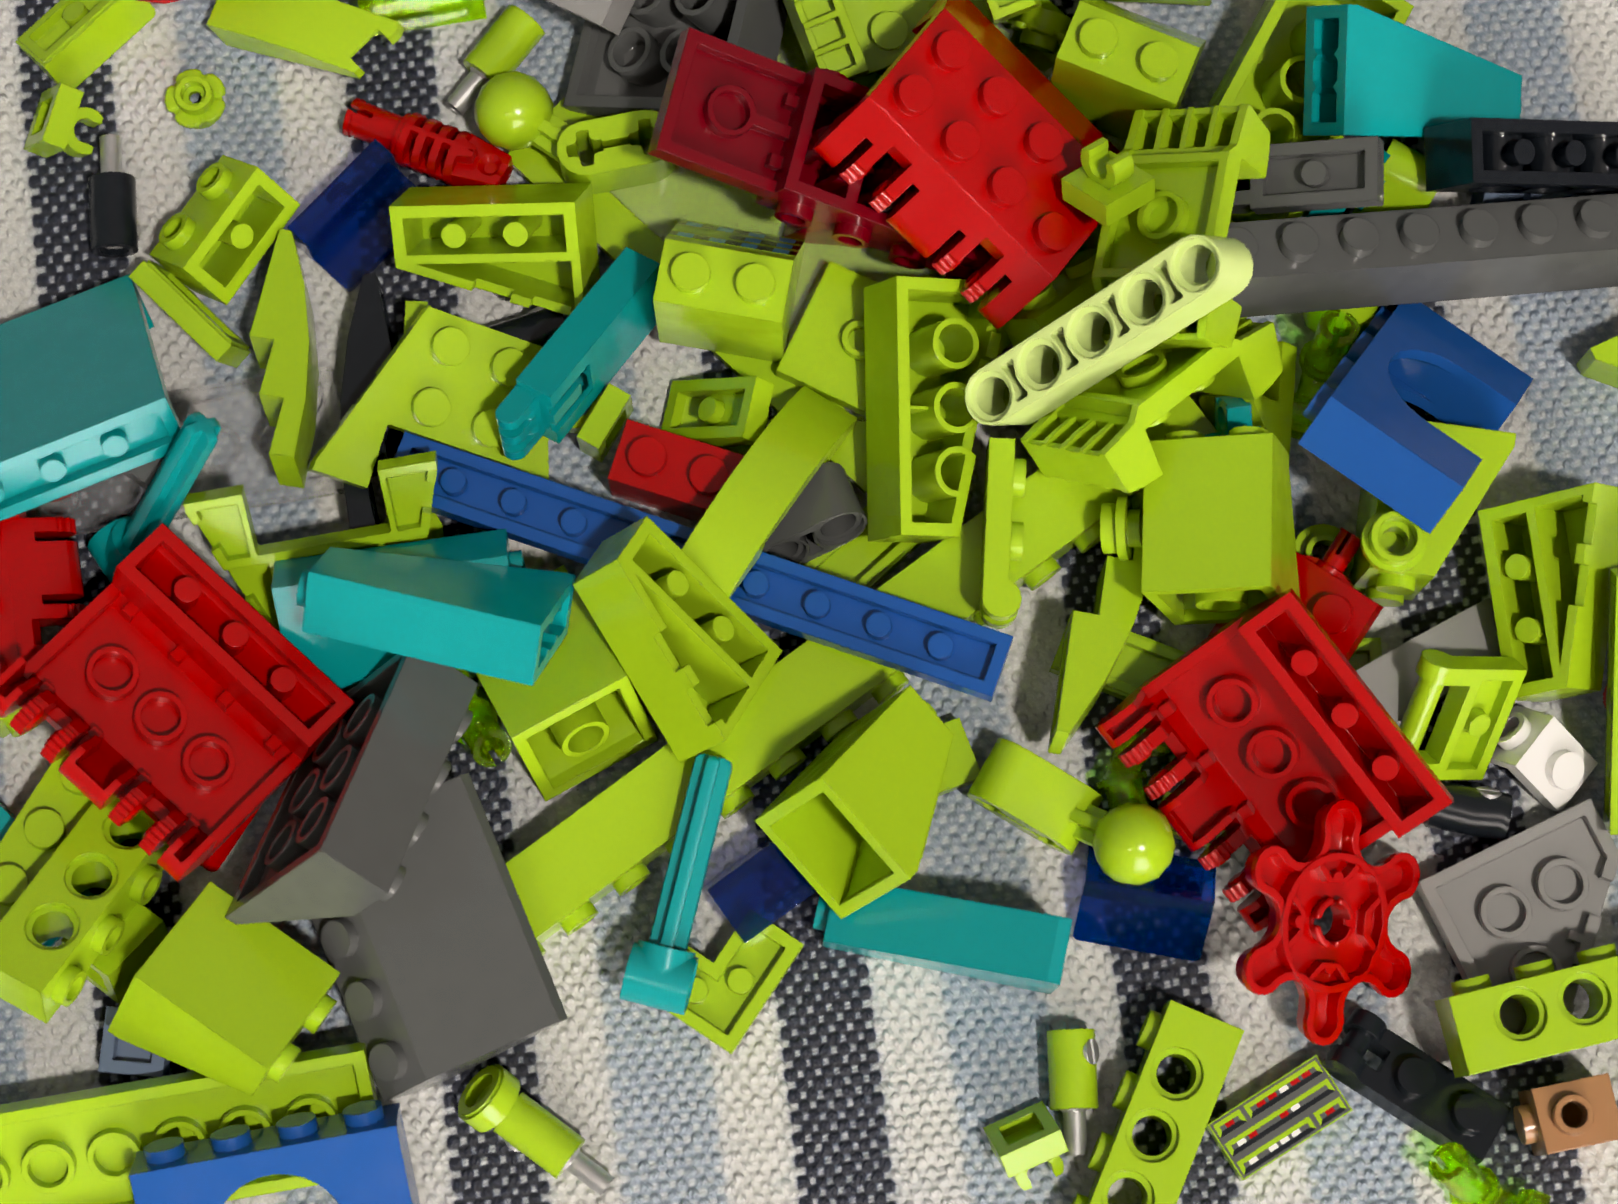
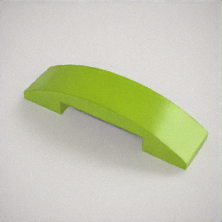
[681,386,858,598]

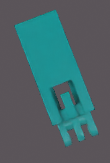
[495,247,660,460]

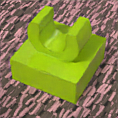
[23,83,104,158]
[1061,137,1155,227]
[569,383,634,463]
[983,1101,1069,1191]

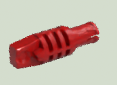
[342,98,513,186]

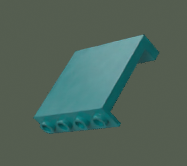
[0,274,182,521]

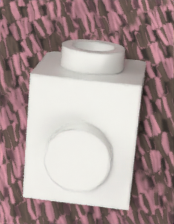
[1490,705,1598,813]

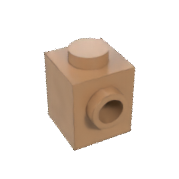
[1513,1073,1618,1157]

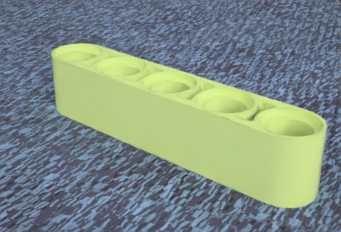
[965,234,1253,426]

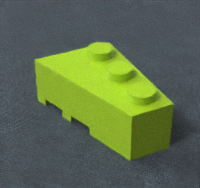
[389,182,600,316]
[1478,482,1618,703]
[573,516,782,762]

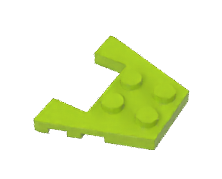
[308,306,549,489]
[183,451,438,632]

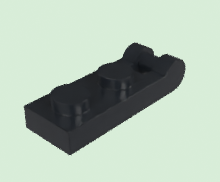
[1322,1008,1511,1168]

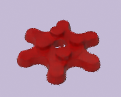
[1235,799,1420,1046]

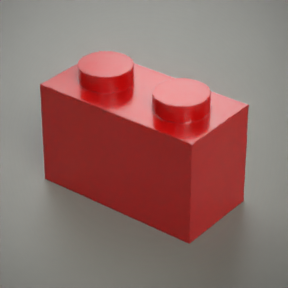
[607,419,745,522]

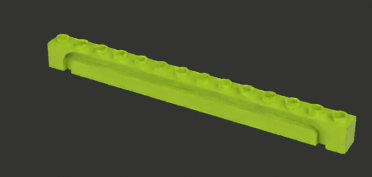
[505,396,1217,955]

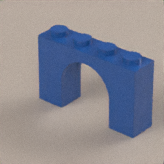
[1298,303,1533,534]
[129,1100,420,1204]

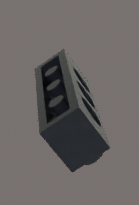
[1424,118,1618,195]

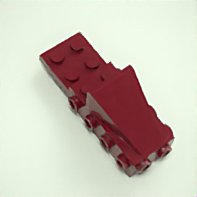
[647,27,1007,280]

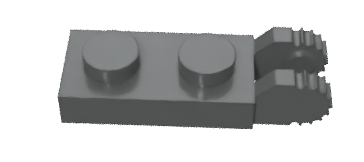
[1232,136,1384,214]

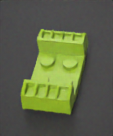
[783,0,1042,81]
[1092,104,1270,348]
[1020,319,1283,494]

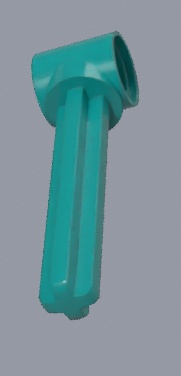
[87,412,221,584]
[620,754,733,1015]

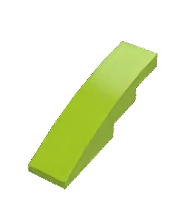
[249,229,319,488]
[1048,502,1144,755]

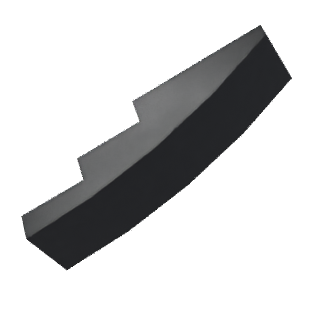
[340,272,395,529]

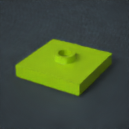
[776,261,878,418]

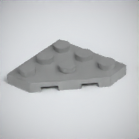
[1417,798,1618,1034]

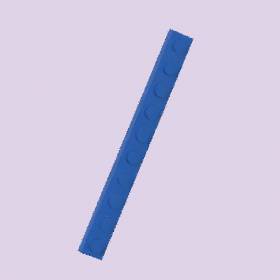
[394,432,1013,702]

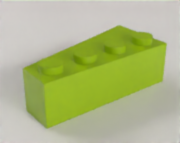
[864,276,1001,543]

